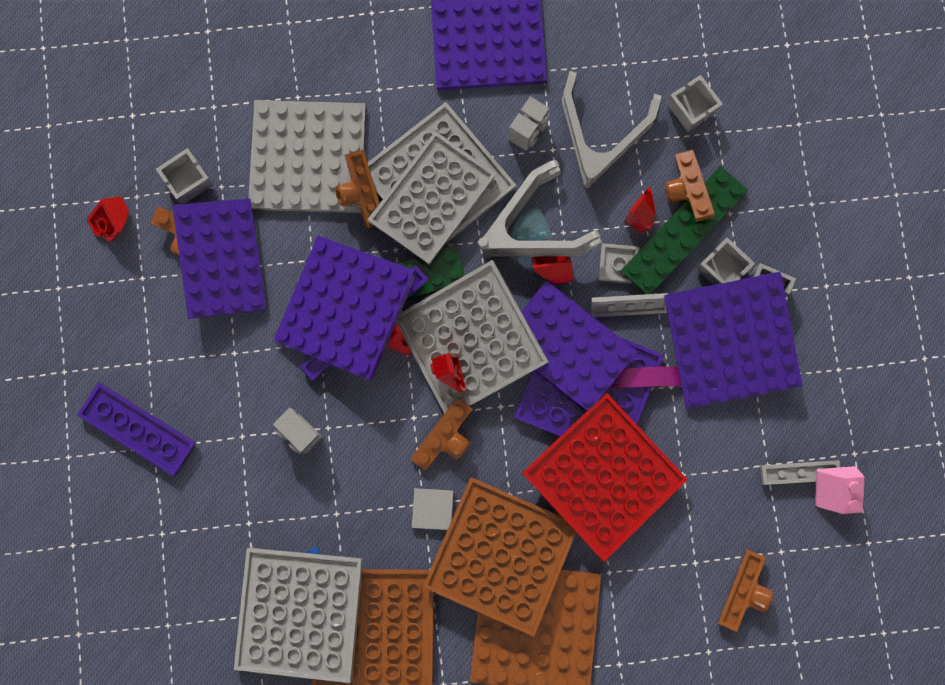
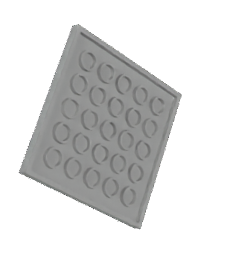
[248,100,366,213]
[368,102,517,243]
[397,260,549,413]
[234,548,364,683]

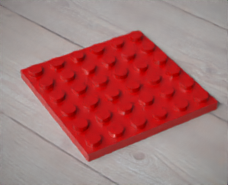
[521,393,688,562]

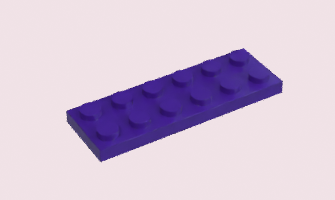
[77,382,197,476]

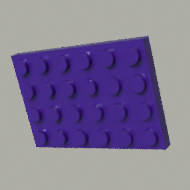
[172,198,266,319]
[521,281,638,411]

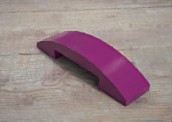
[612,367,681,389]

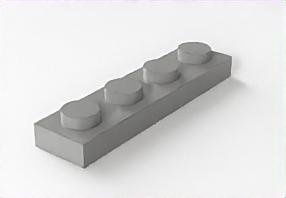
[591,293,668,317]
[760,460,840,485]

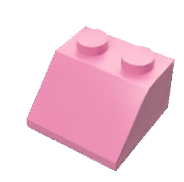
[815,466,864,514]

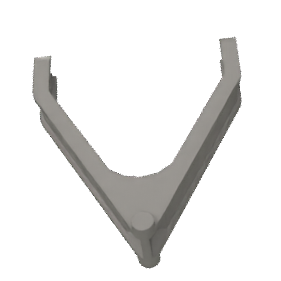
[562,71,661,188]
[478,160,602,258]

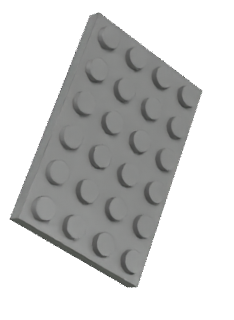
[368,131,496,265]

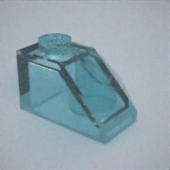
[510,207,553,241]

